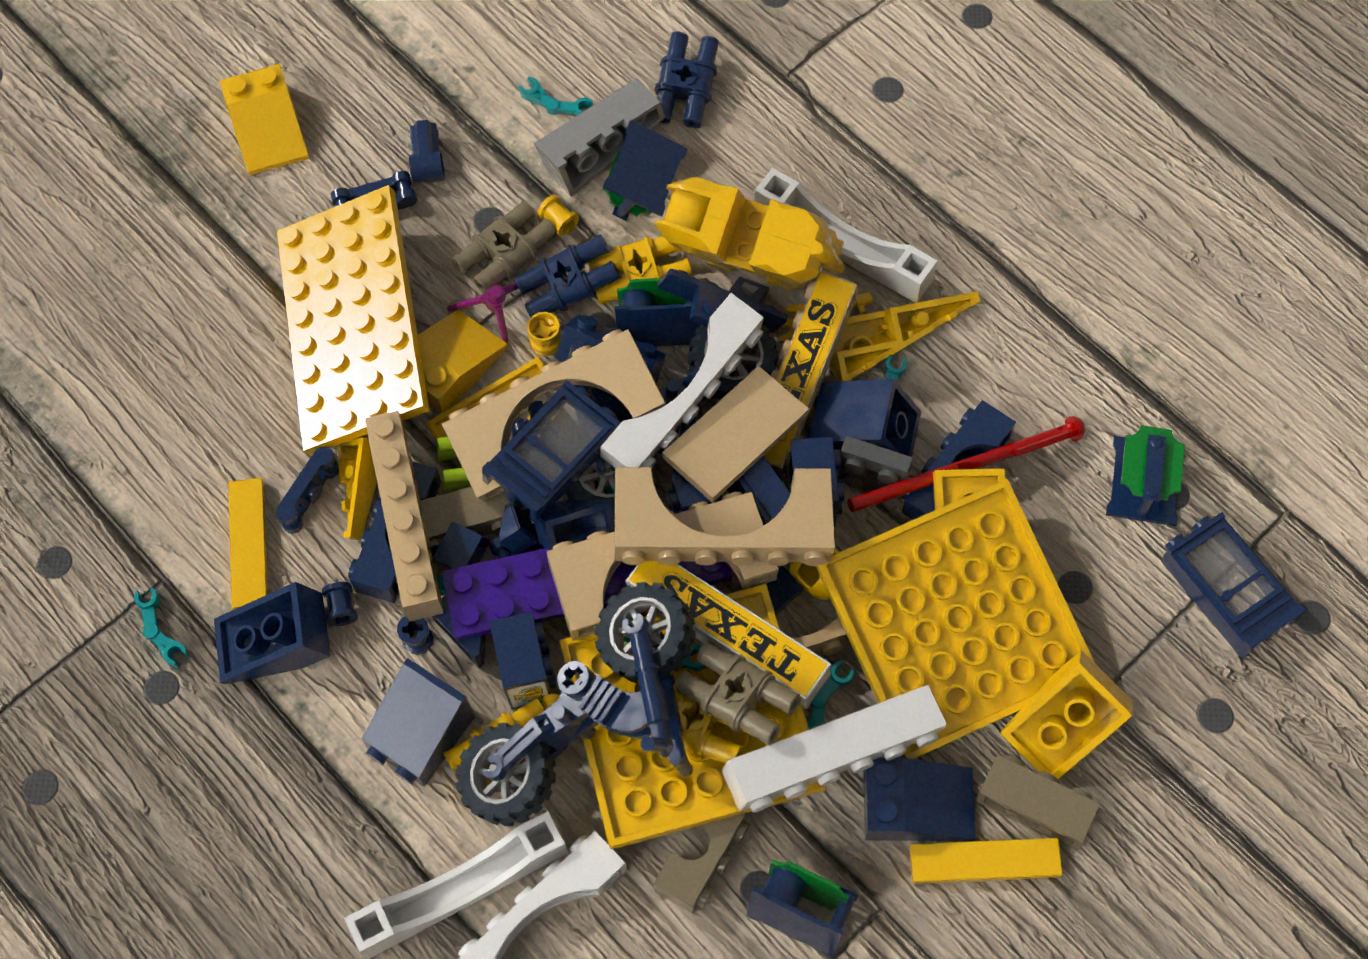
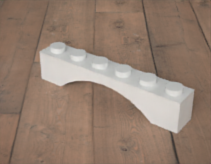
[754,167,938,303]
[600,293,764,469]
[344,811,568,959]
[458,831,627,959]

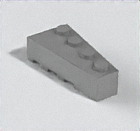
[534,78,665,197]

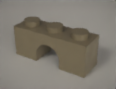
[653,812,750,914]

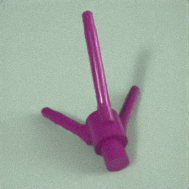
[447,283,519,343]

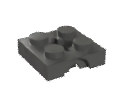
[839,436,913,500]

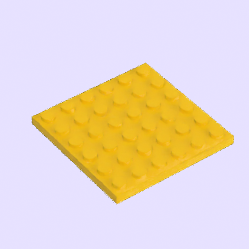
[816,479,1095,759]
[559,584,826,849]

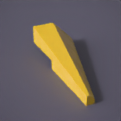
[829,291,980,381]
[337,434,377,540]

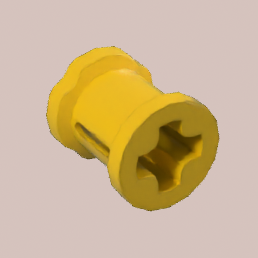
[537,194,579,237]

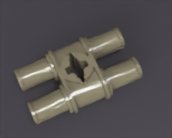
[452,200,557,294]
[675,642,801,745]

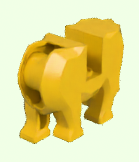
[654,177,845,291]

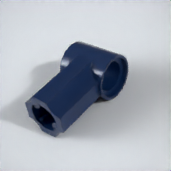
[409,120,445,183]

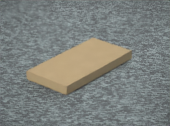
[662,366,809,503]

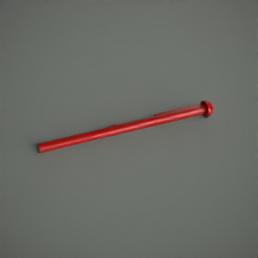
[847,416,1086,512]

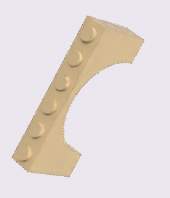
[442,329,666,502]
[615,467,835,566]
[547,492,779,641]

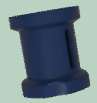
[322,582,358,626]
[397,616,434,655]

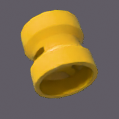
[527,312,562,356]

